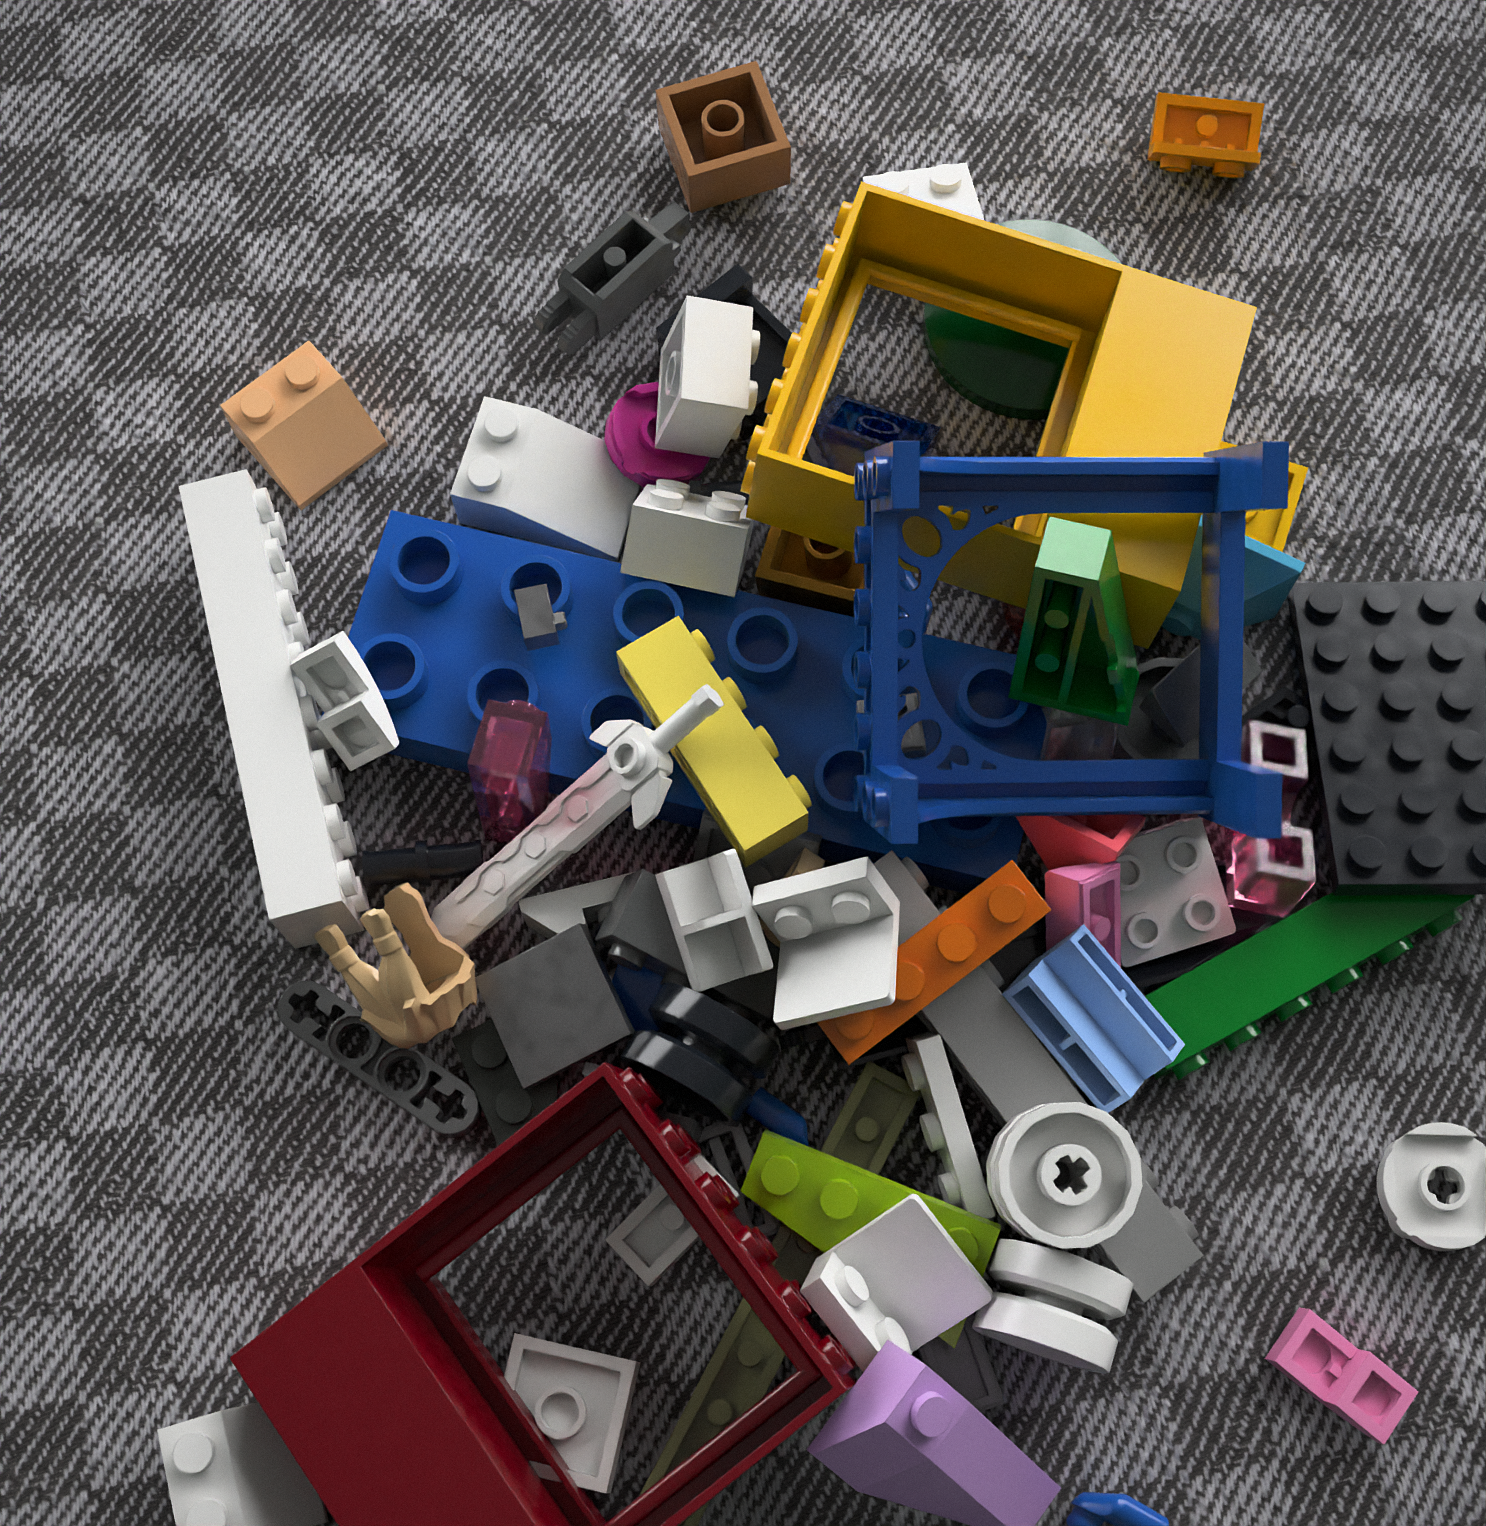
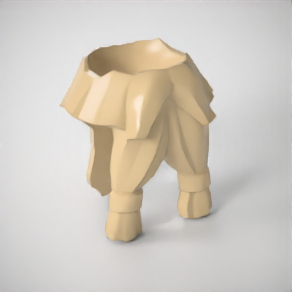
[315,882,478,1049]

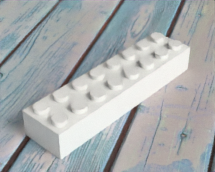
[179,469,369,949]

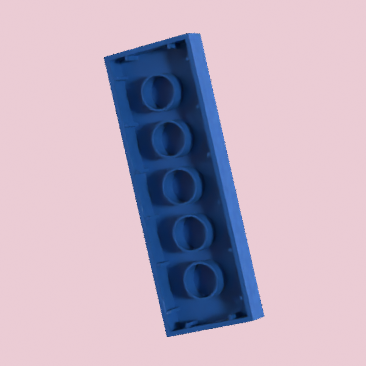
[321,510,1051,894]

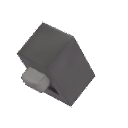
[514,584,568,651]

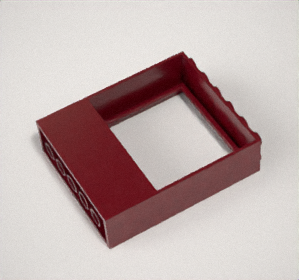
[230,1062,858,1526]

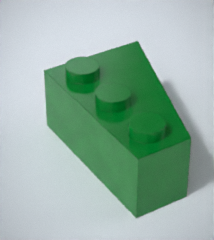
[1008,516,1139,726]

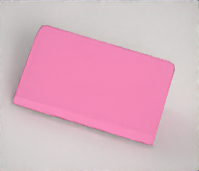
[1045,861,1121,968]

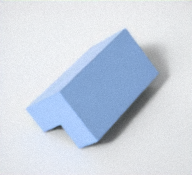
[1002,924,1185,1113]

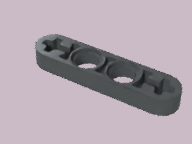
[278,981,481,1138]

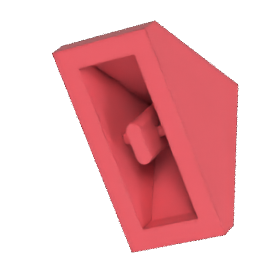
[1015,815,1146,871]

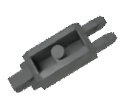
[532,201,691,356]

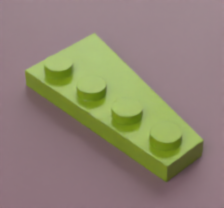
[740,1129,1001,1348]

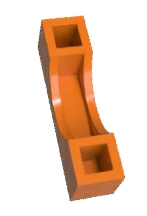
[817,860,1051,1065]

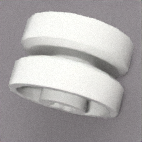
[986,1102,1143,1249]
[972,1239,1133,1374]

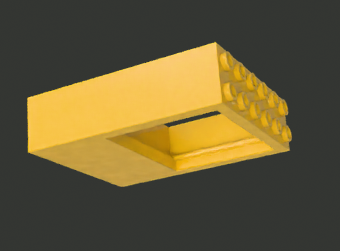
[741,181,1257,649]

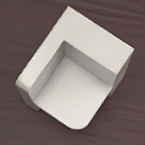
[655,848,773,992]

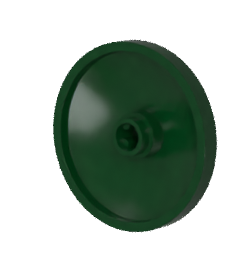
[923,219,1122,420]

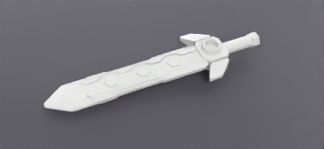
[430,684,724,950]

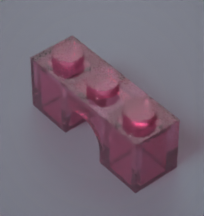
[1224,719,1316,918]

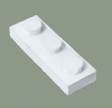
[901,1031,995,1219]

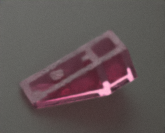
[467,699,552,844]

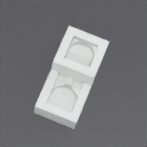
[290,631,399,771]

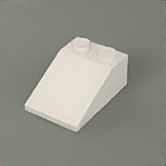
[450,396,642,562]

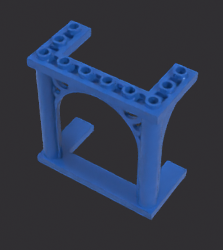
[853,441,1289,844]

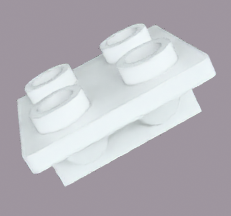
[1116,817,1236,967]
[752,856,900,1030]
[800,1194,993,1372]

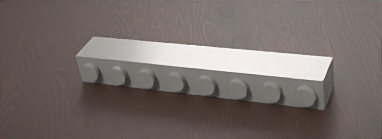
[873,850,1204,1303]

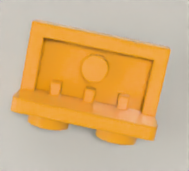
[1147,92,1264,178]

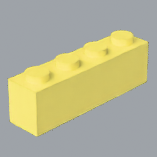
[616,616,812,868]

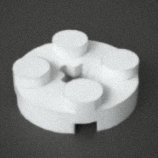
[1377,1122,1486,1251]

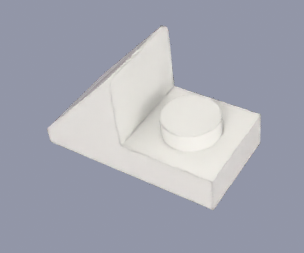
[518,872,634,939]
[605,1154,740,1286]

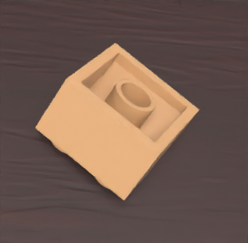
[220,341,388,510]

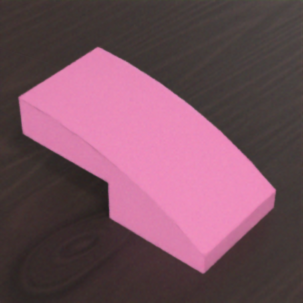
[1264,1307,1418,1445]

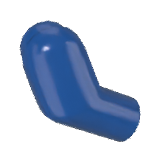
[1066,1492,1169,1526]

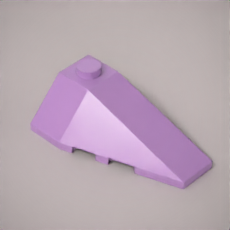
[807,1340,1061,1526]

